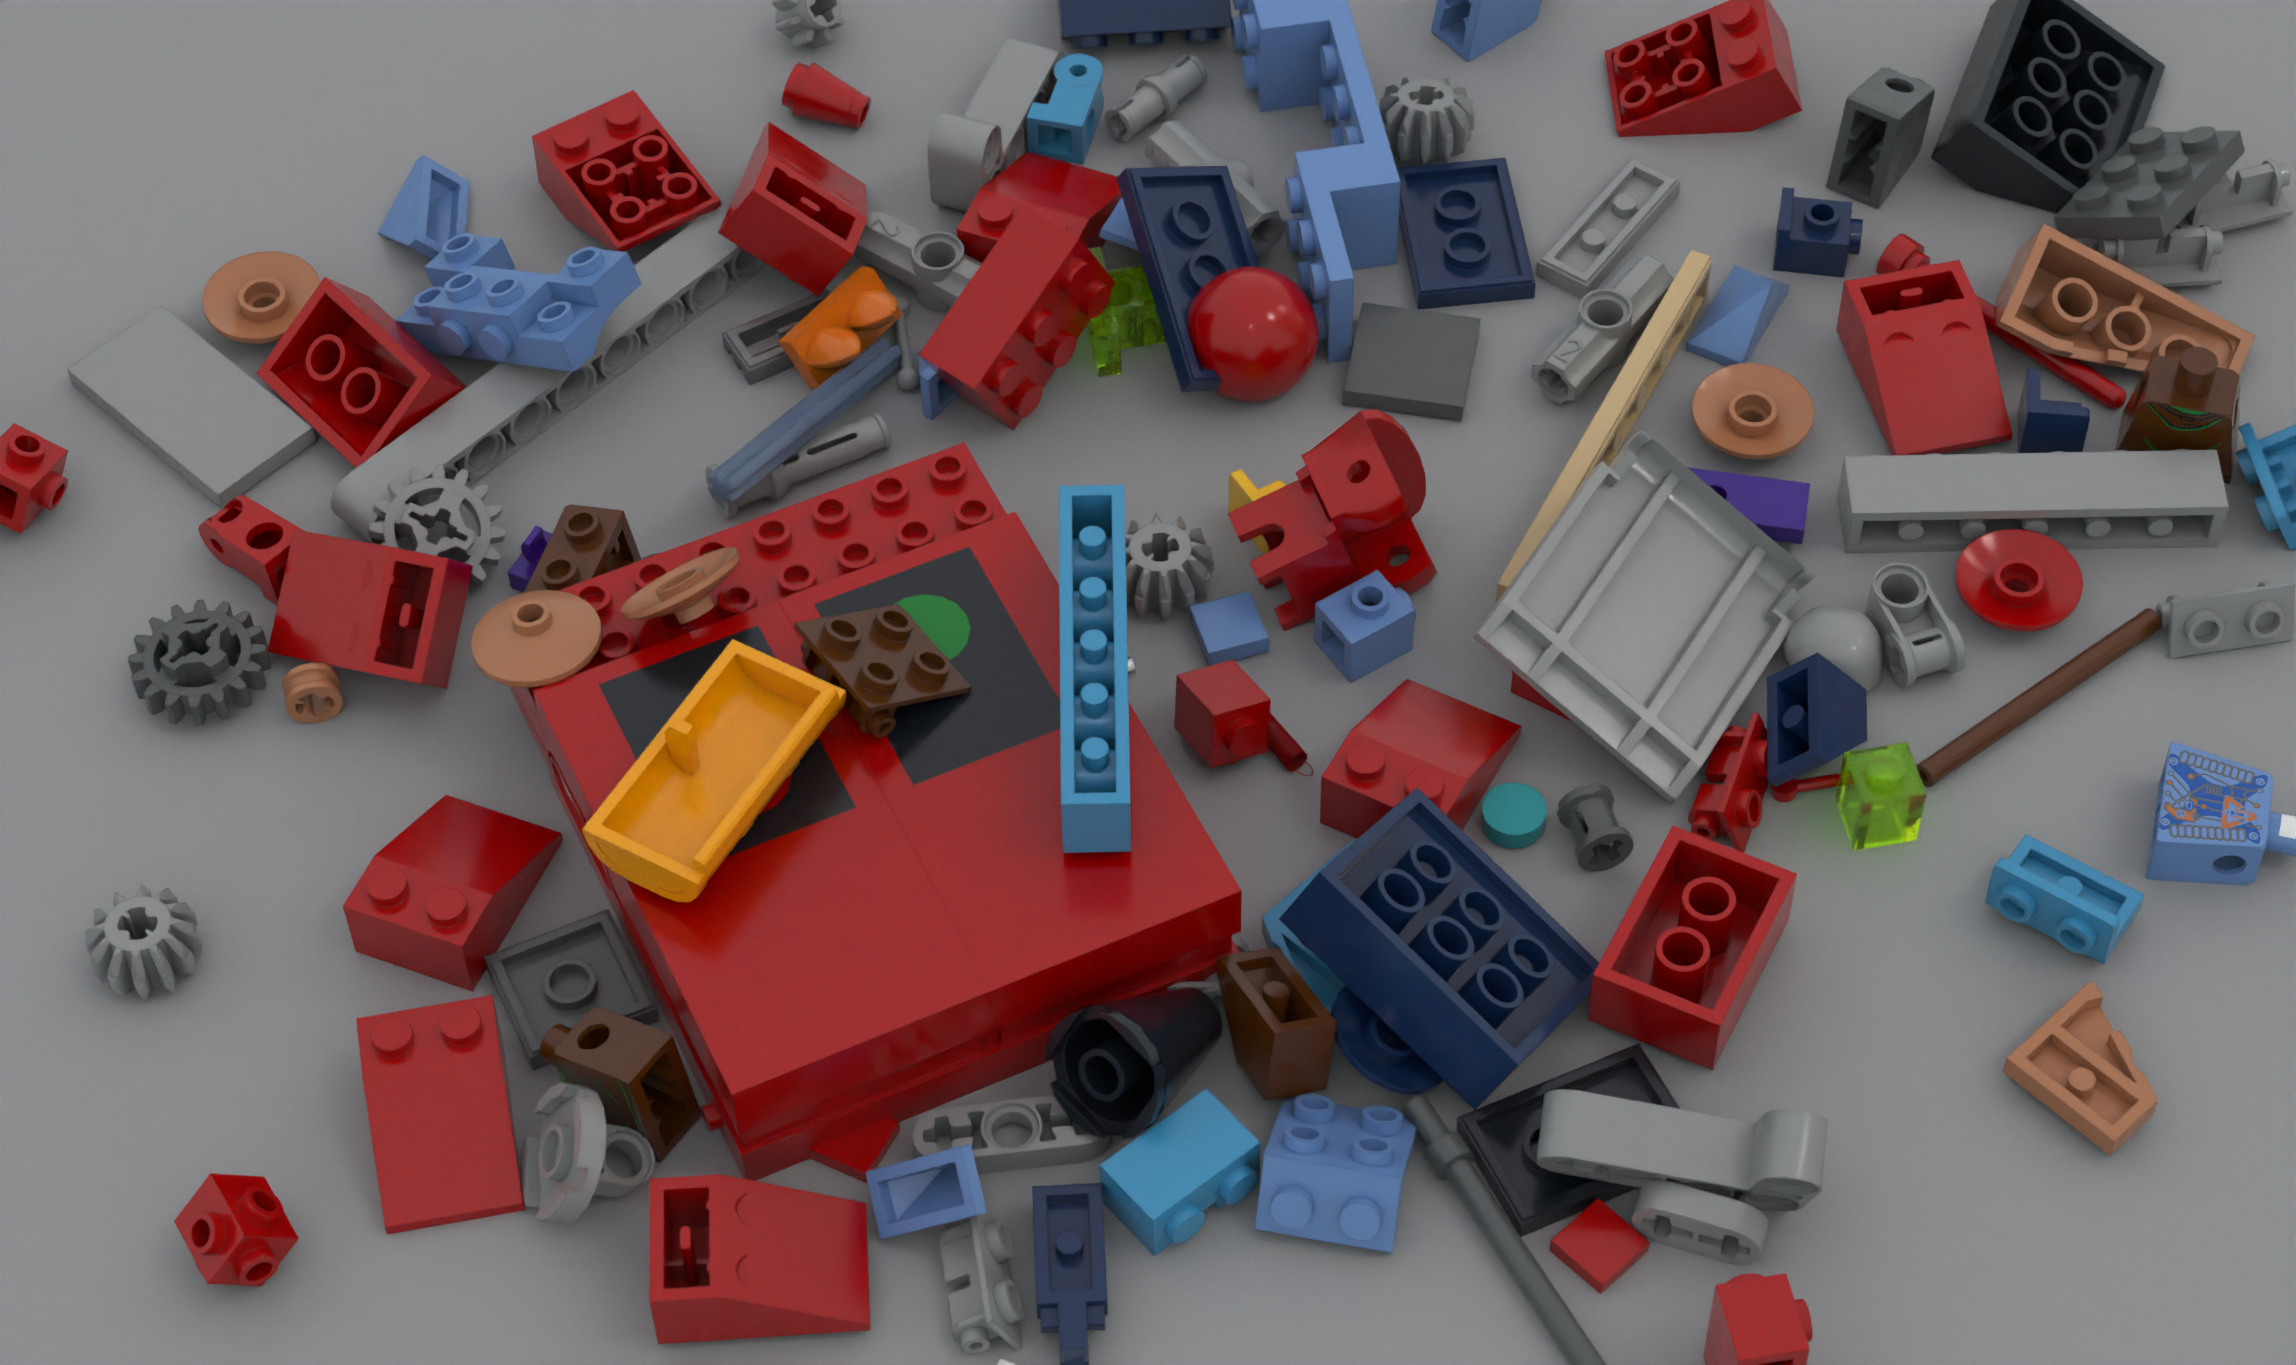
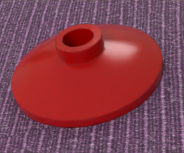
[1955,529,2083,632]

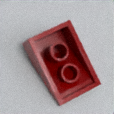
[957,151,1122,263]
[1320,679,1522,839]
[343,795,563,992]
[356,995,525,1235]

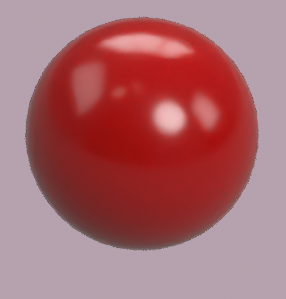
[1186,267,1319,402]

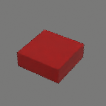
[809,1117,900,1183]
[1549,1198,1650,1294]

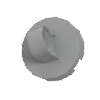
[520,1082,655,1224]

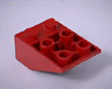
[1604,0,1802,137]
[532,90,721,252]
[718,122,868,296]
[1836,260,2013,455]
[268,529,473,689]
[649,1174,871,1344]

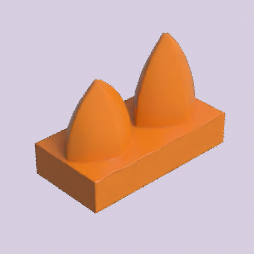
[778,266,903,389]

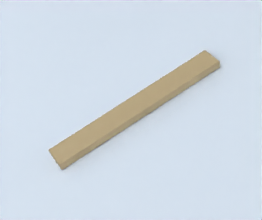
[1496,250,1712,603]

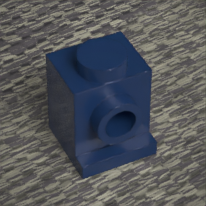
[1773,187,1863,278]

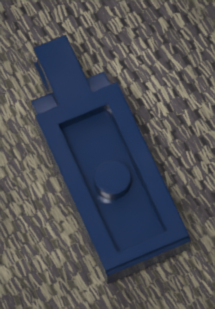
[1032,1183,1108,1365]

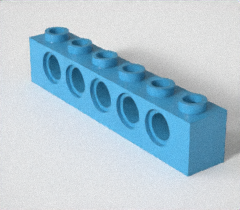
[1059,485,1131,853]

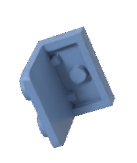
[1255,1094,1417,1253]

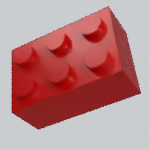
[918,205,1116,431]
[1588,825,1797,1070]

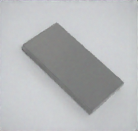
[67,305,317,508]

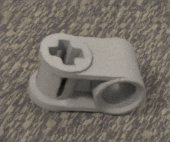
[1865,562,1966,688]

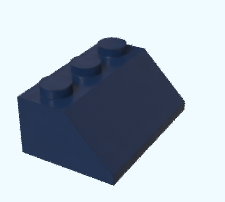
[1058,0,1232,48]

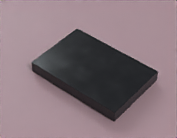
[1456,1043,1680,1237]

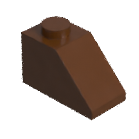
[1216,947,1337,1100]

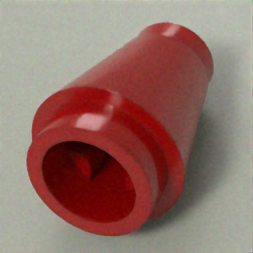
[782,63,871,129]

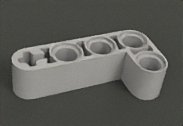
[927,37,1065,212]
[1536,1089,1828,1212]

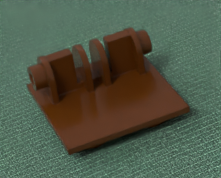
[794,604,972,738]

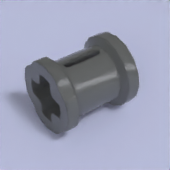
[1557,784,1634,872]

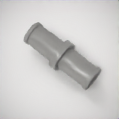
[1105,53,1207,142]

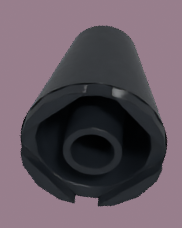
[1045,987,1222,1139]

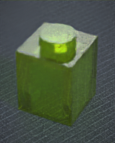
[1835,742,1926,851]

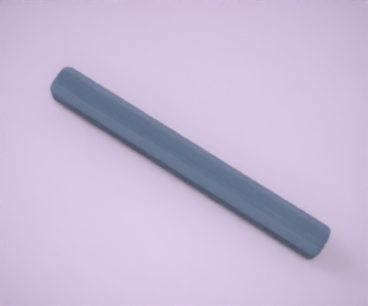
[708,338,902,503]

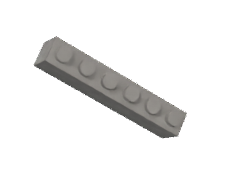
[1837,449,2229,553]

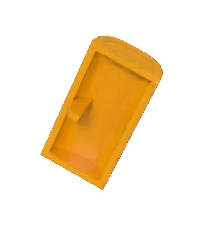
[582,639,846,902]

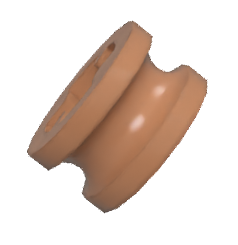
[282,663,344,723]

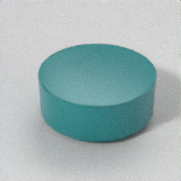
[1481,782,1547,849]

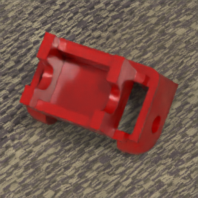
[1228,409,1438,631]

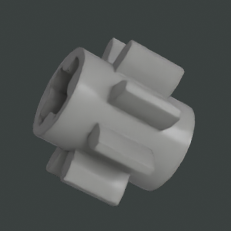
[772,0,844,48]

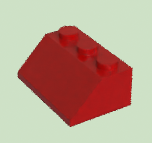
[256,277,467,468]

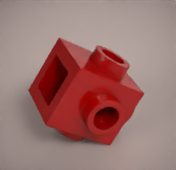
[0,423,68,534]
[174,1173,299,1286]

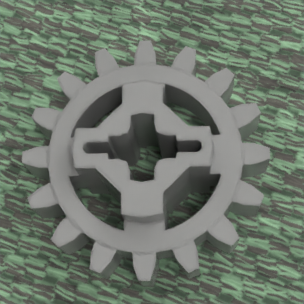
[368,463,506,586]

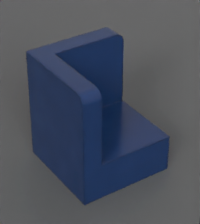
[2017,368,2090,453]

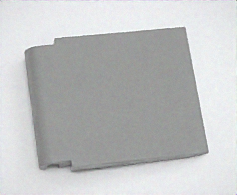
[1473,430,1815,803]

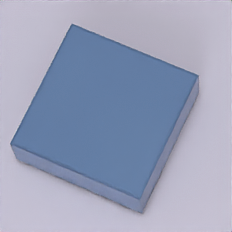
[1189,591,1269,666]

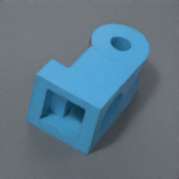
[1027,54,1104,165]

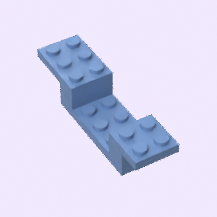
[1230,0,1400,363]

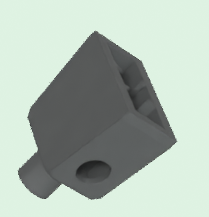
[1826,68,1935,209]

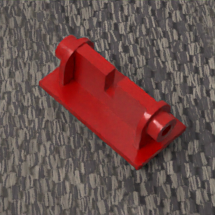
[1688,713,1769,853]

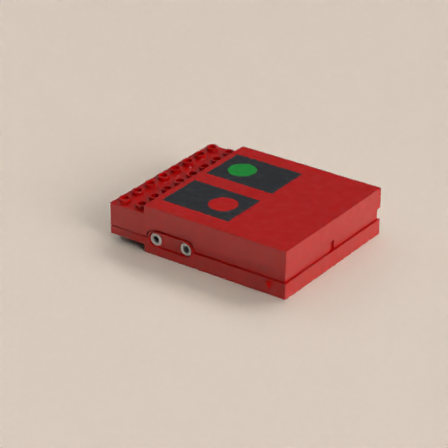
[509,442,1241,1181]

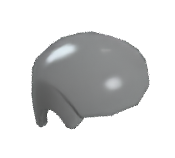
[1783,605,1885,694]

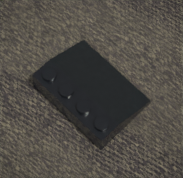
[1931,0,2166,213]

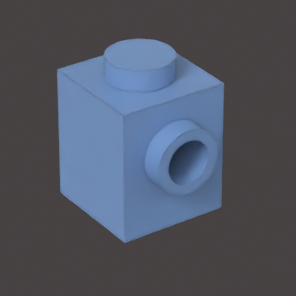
[1314,570,1416,683]

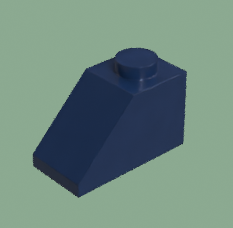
[1767,652,1868,787]

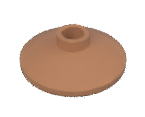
[202,251,320,344]
[1691,363,1814,460]
[620,547,740,624]
[471,590,602,688]

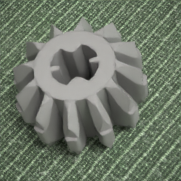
[1379,75,1475,165]
[1125,513,1214,621]
[85,884,203,1001]

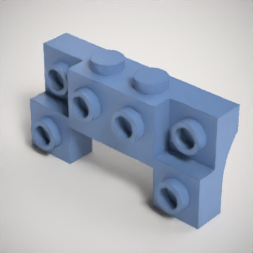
[395,233,642,372]

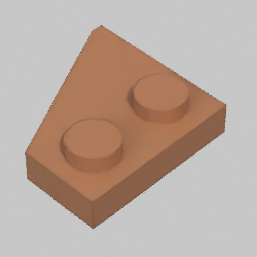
[2003,981,2158,1156]

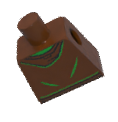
[2115,347,2240,484]
[540,1007,702,1163]

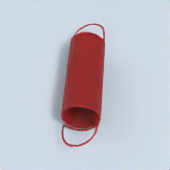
[1268,713,1314,776]

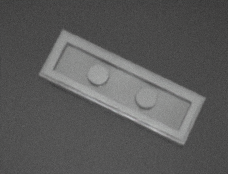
[1536,157,1680,298]

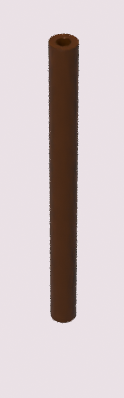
[1914,608,2162,787]

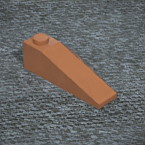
[1996,224,2256,375]

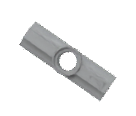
[1144,120,1287,256]
[854,211,982,310]
[1531,254,1674,405]

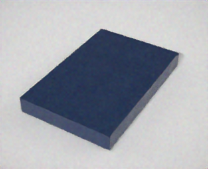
[1397,157,1536,310]

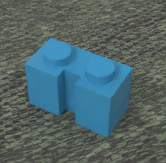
[1099,1088,1260,1256]

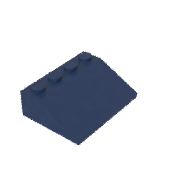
[1279,788,1599,1110]

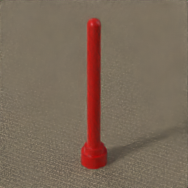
[1876,233,2127,410]

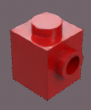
[1174,660,1271,768]

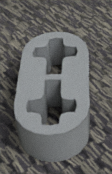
[1631,1180,1769,1265]

